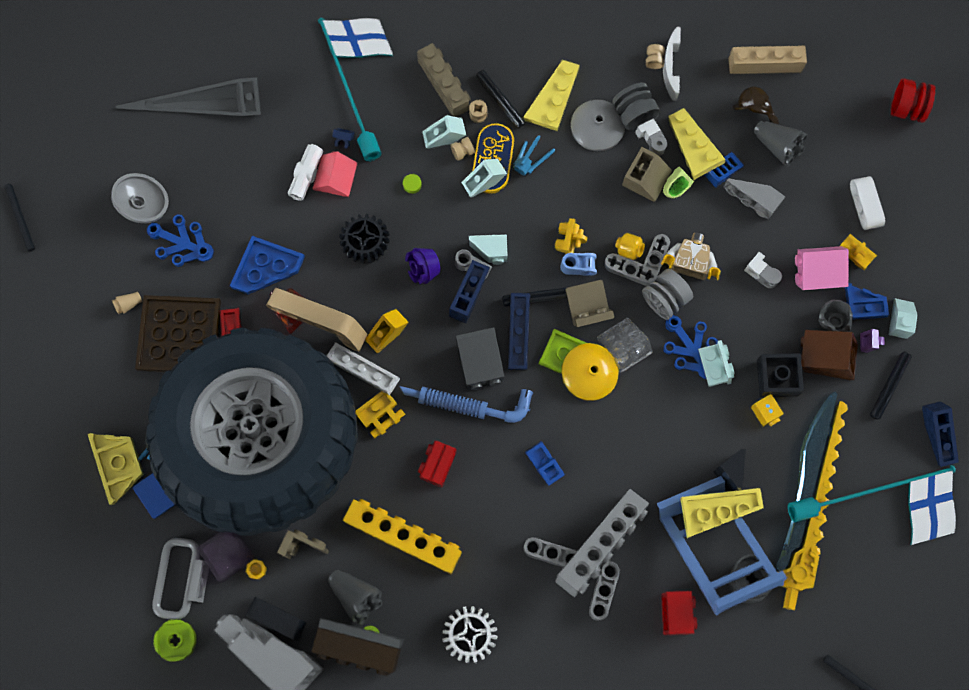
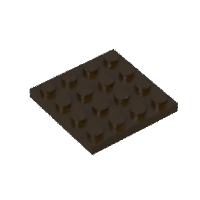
[135,295,221,372]

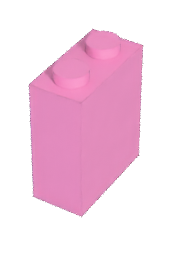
[795,246,849,290]

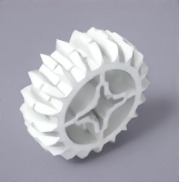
[443,607,497,663]

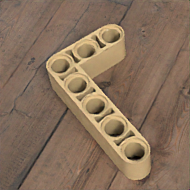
[266,288,368,352]

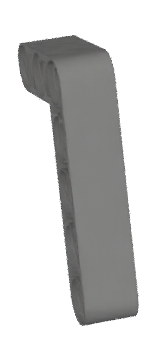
[523,538,620,621]

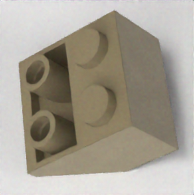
[622,147,672,202]

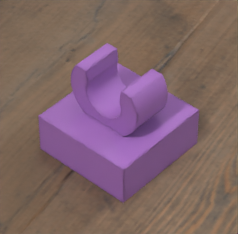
[860,329,885,353]

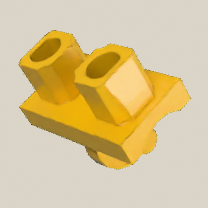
[555,218,588,254]
[840,234,877,270]

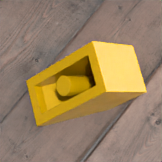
[365,309,409,353]

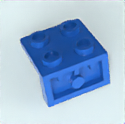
[133,473,175,519]

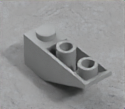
[723,178,785,220]

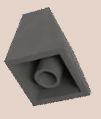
[456,327,504,390]

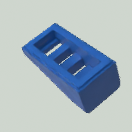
[704,152,744,188]

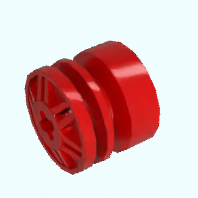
[891,78,936,123]

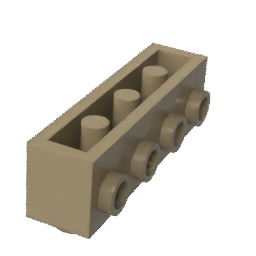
[417,43,470,117]

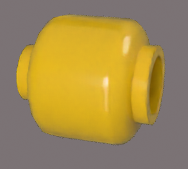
[615,233,645,260]

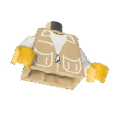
[661,233,721,280]

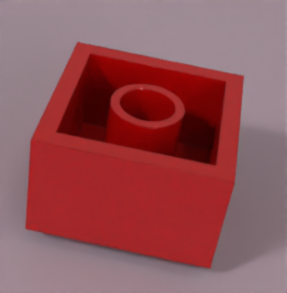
[661,591,697,635]

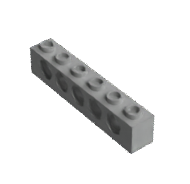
[555,489,649,598]

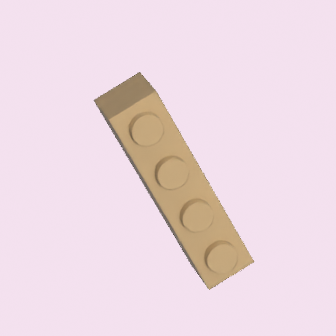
[729,46,807,74]

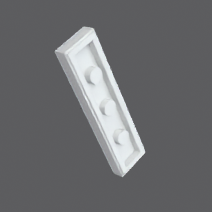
[327,342,400,395]

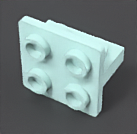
[698,340,735,387]

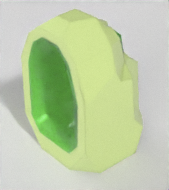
[663,166,694,198]

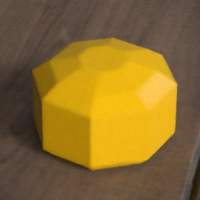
[246,559,267,580]

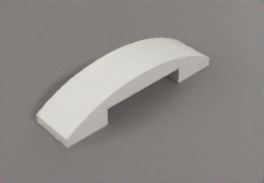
[663,27,680,101]

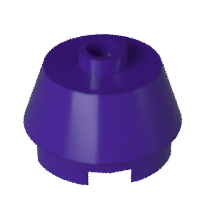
[405,248,440,284]

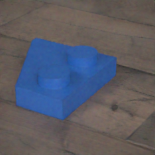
[845,283,889,320]

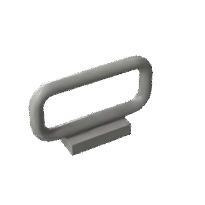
[152,538,210,620]

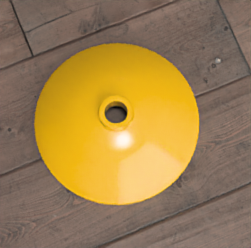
[562,343,619,401]

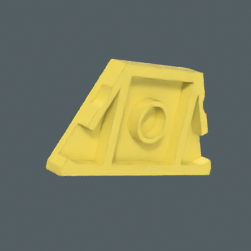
[88,433,144,505]

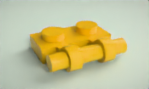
[356,391,405,439]

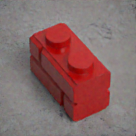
[418,440,457,487]

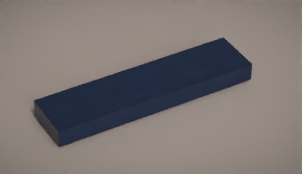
[508,293,530,370]

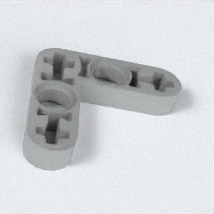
[604,234,670,286]

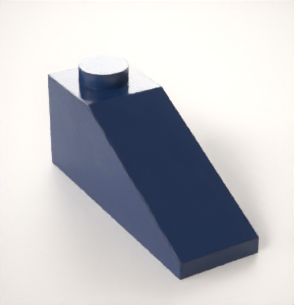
[449,260,490,324]
[922,401,959,467]

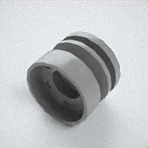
[642,269,693,320]

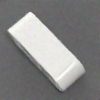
[850,176,885,230]

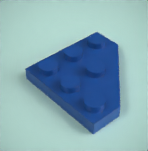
[230,236,305,294]

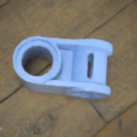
[560,253,597,276]

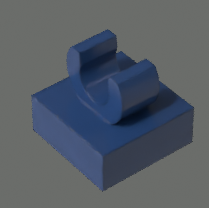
[332,128,355,149]

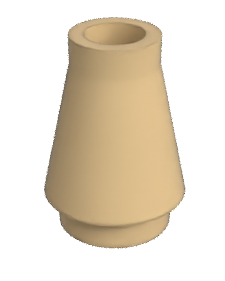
[112,291,143,314]

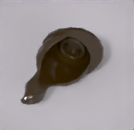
[733,86,779,124]

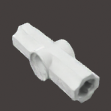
[288,144,323,201]

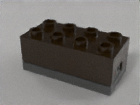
[312,619,404,676]

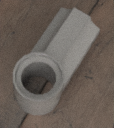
[455,250,492,278]

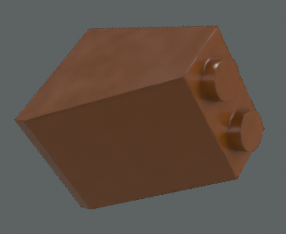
[801,330,858,380]

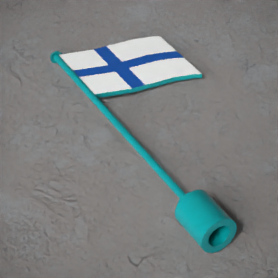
[318,18,393,161]
[788,465,956,545]

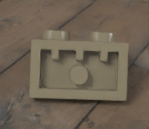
[565,280,614,327]
[277,529,329,559]

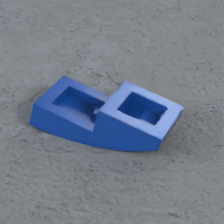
[525,441,565,486]

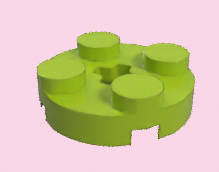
[154,620,196,662]

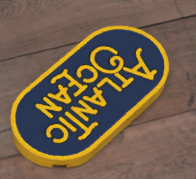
[473,124,514,194]

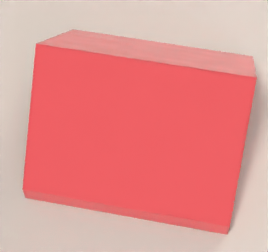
[313,151,357,197]

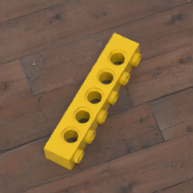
[343,499,462,575]

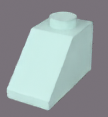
[422,115,466,148]
[461,159,507,197]
[469,235,507,265]
[888,299,917,339]

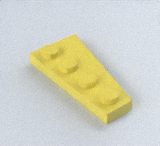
[523,60,579,131]
[668,108,725,180]
[680,488,764,538]

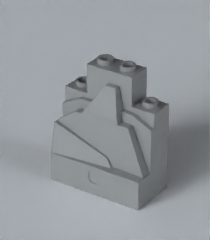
[215,614,324,690]

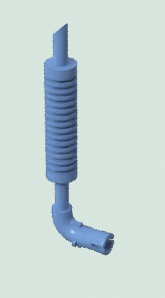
[399,386,533,423]

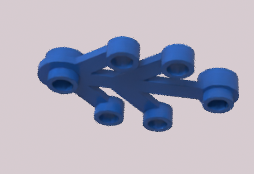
[147,215,214,267]
[663,315,718,379]

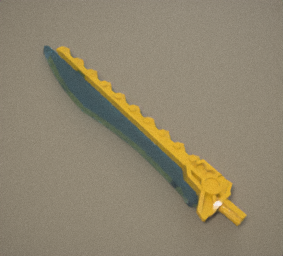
[776,392,848,611]

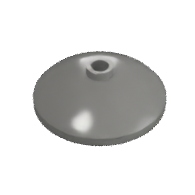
[571,100,625,151]
[111,173,169,223]

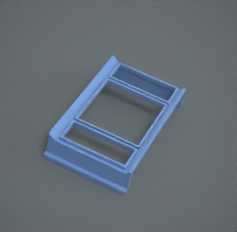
[657,476,787,616]

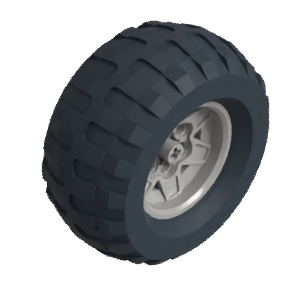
[146,328,358,536]

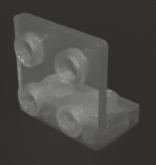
[597,318,653,373]

